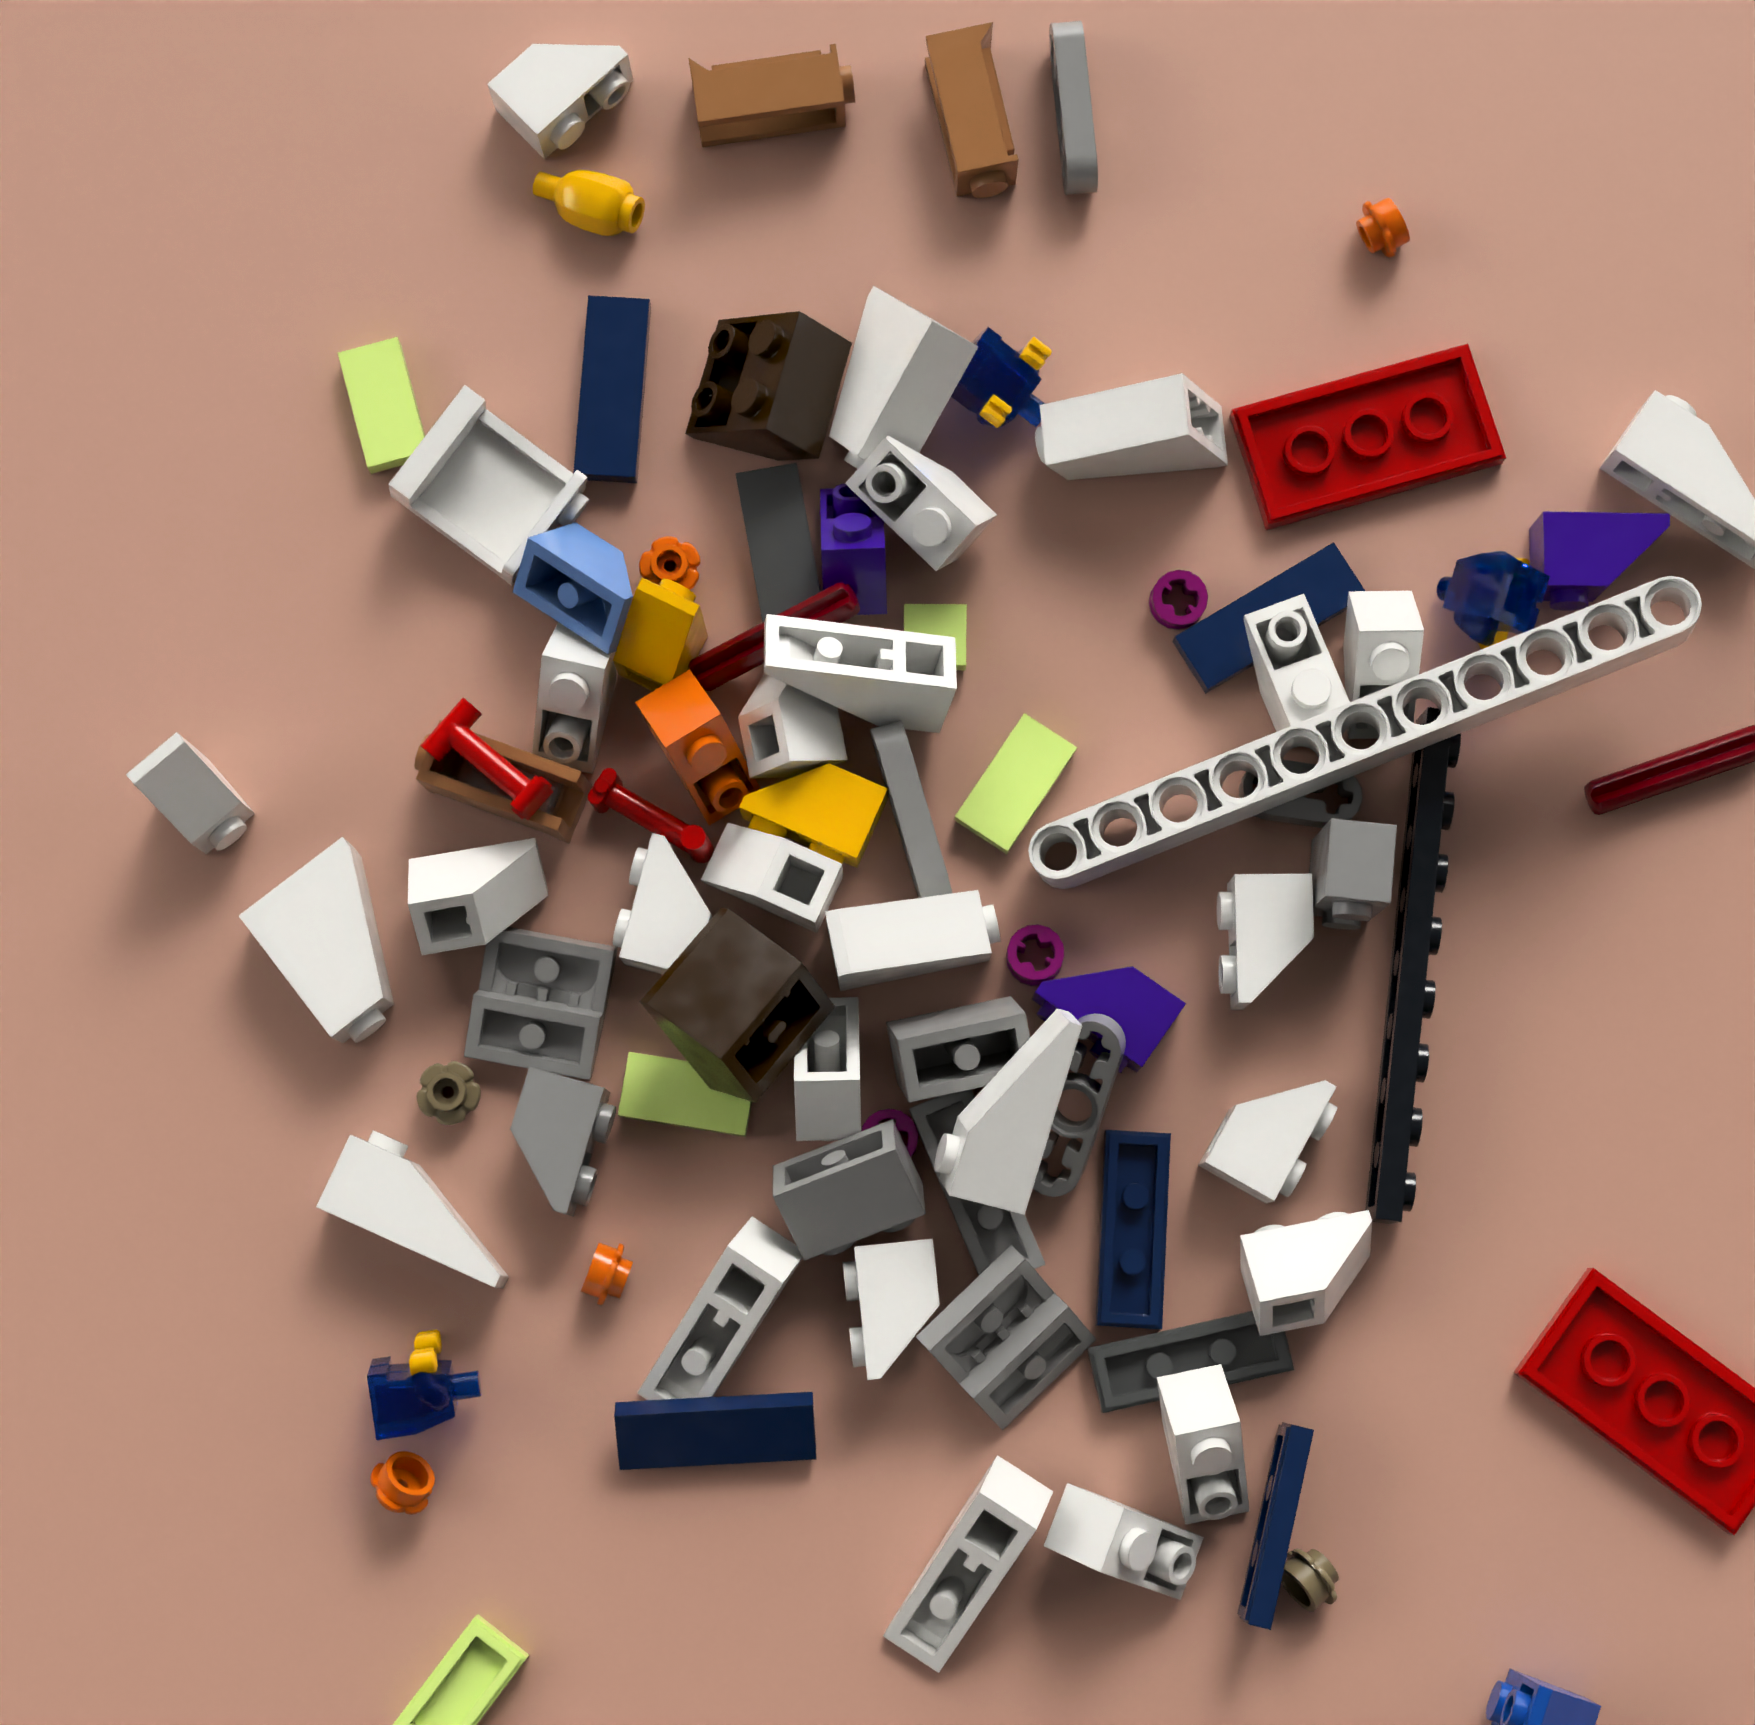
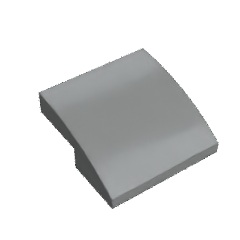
[464,927,618,1080]
[916,1245,1096,1430]

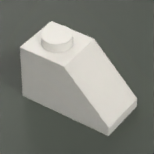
[126,732,255,854]
[794,997,861,1141]

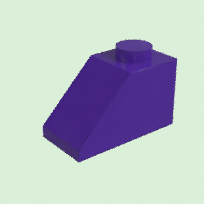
[1529,511,1670,611]

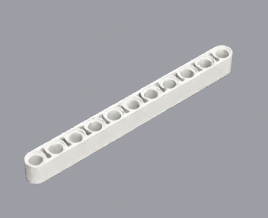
[1028,576,1702,889]

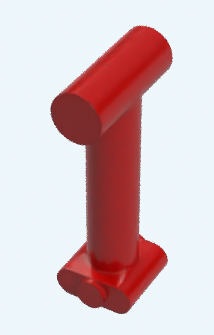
[420,698,553,821]
[588,768,714,863]

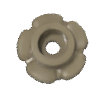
[417,1061,481,1125]
[1281,1548,1339,1612]

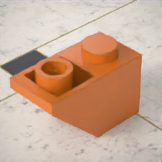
[635,669,760,826]

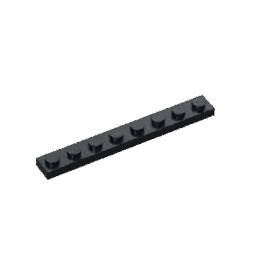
[1365,707,1461,1224]

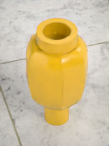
[532,169,645,236]

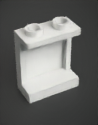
[388,385,590,585]

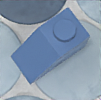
[513,522,633,654]

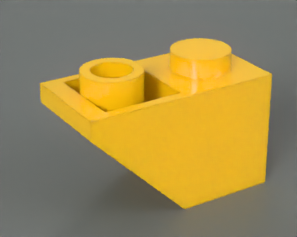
[613,577,708,691]
[739,763,888,868]

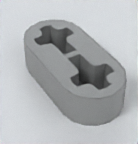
[1239,760,1363,828]

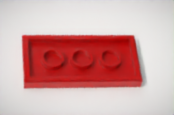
[1229,343,1506,530]
[1513,1268,1755,1535]

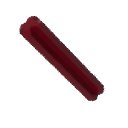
[688,583,860,691]
[1584,725,1755,815]

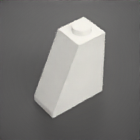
[829,286,978,469]
[1035,373,1228,480]
[239,837,394,1043]
[825,890,1001,991]

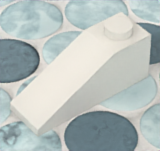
[1600,390,1755,569]
[763,614,957,733]
[934,1009,1082,1215]
[316,1130,509,1289]
[637,1216,802,1400]
[883,1455,1053,1673]

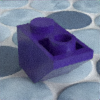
[820,483,887,615]
[1031,966,1186,1073]

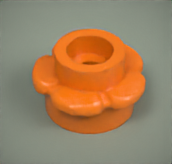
[1356,197,1410,258]
[639,536,701,590]
[581,1242,633,1306]
[370,1451,435,1515]

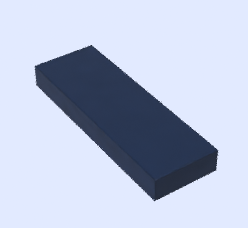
[573,295,651,483]
[1172,542,1365,694]
[1095,1130,1171,1330]
[614,1392,817,1470]
[1237,1422,1314,1630]

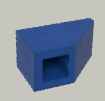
[1486,1669,1601,1725]

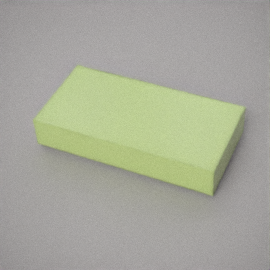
[338,337,425,474]
[954,713,1077,855]
[618,1052,752,1137]
[393,1614,529,1725]

